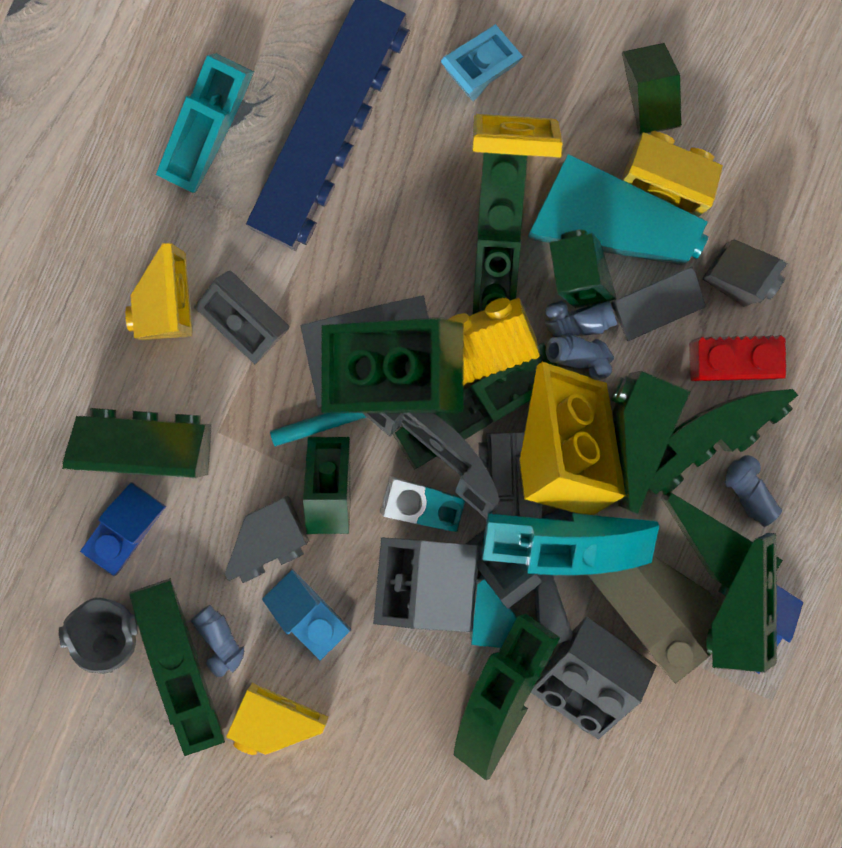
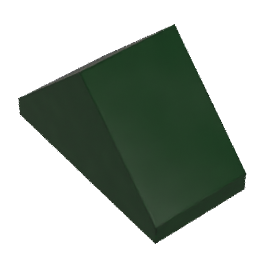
[622,43,682,136]

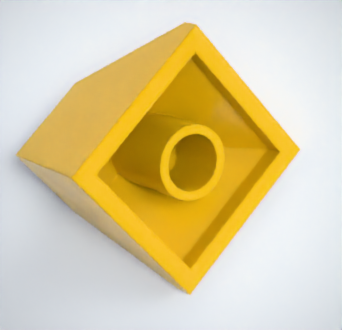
[125,243,192,340]

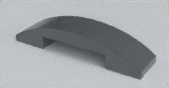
[363,413,500,519]

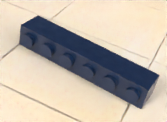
[246,0,410,251]

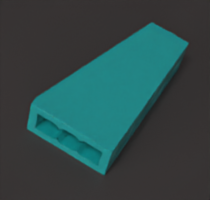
[528,154,709,265]

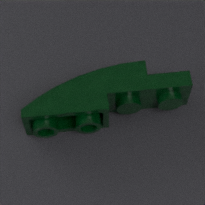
[472,153,527,315]
[648,389,798,495]
[129,578,225,757]
[454,614,560,780]

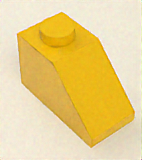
[226,683,328,755]

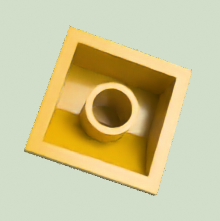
[621,131,723,217]

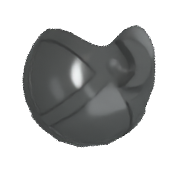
[59,598,138,674]

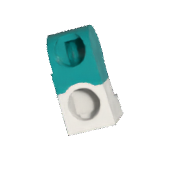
[380,476,466,532]

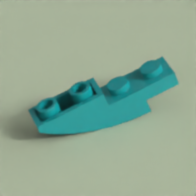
[482,513,659,575]

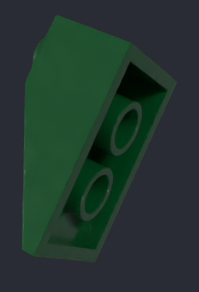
[321,318,463,413]
[611,371,690,514]

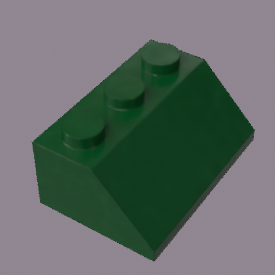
[62,408,212,478]

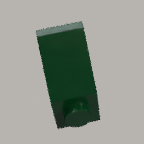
[549,230,617,308]
[303,437,351,534]

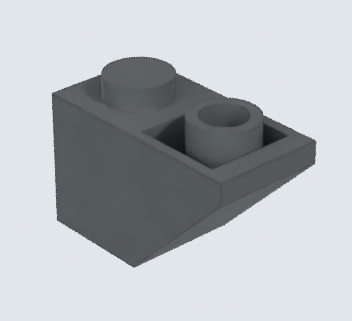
[702,239,787,307]
[225,496,310,583]

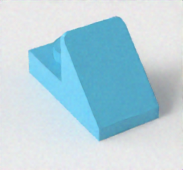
[441,24,523,101]

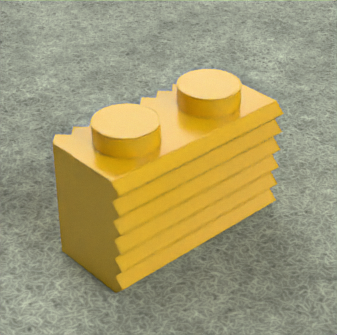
[448,297,540,386]

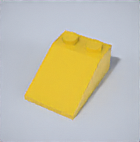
[520,362,626,515]

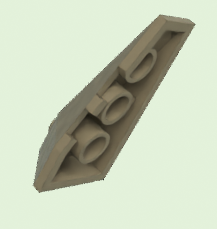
[587,555,721,684]

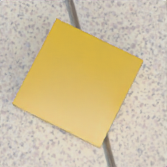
[473,114,563,157]

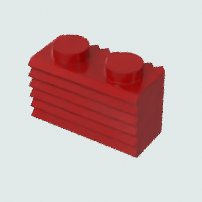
[689,335,786,381]

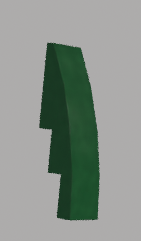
[393,342,558,470]

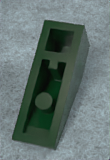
[661,492,783,596]
[706,533,777,673]

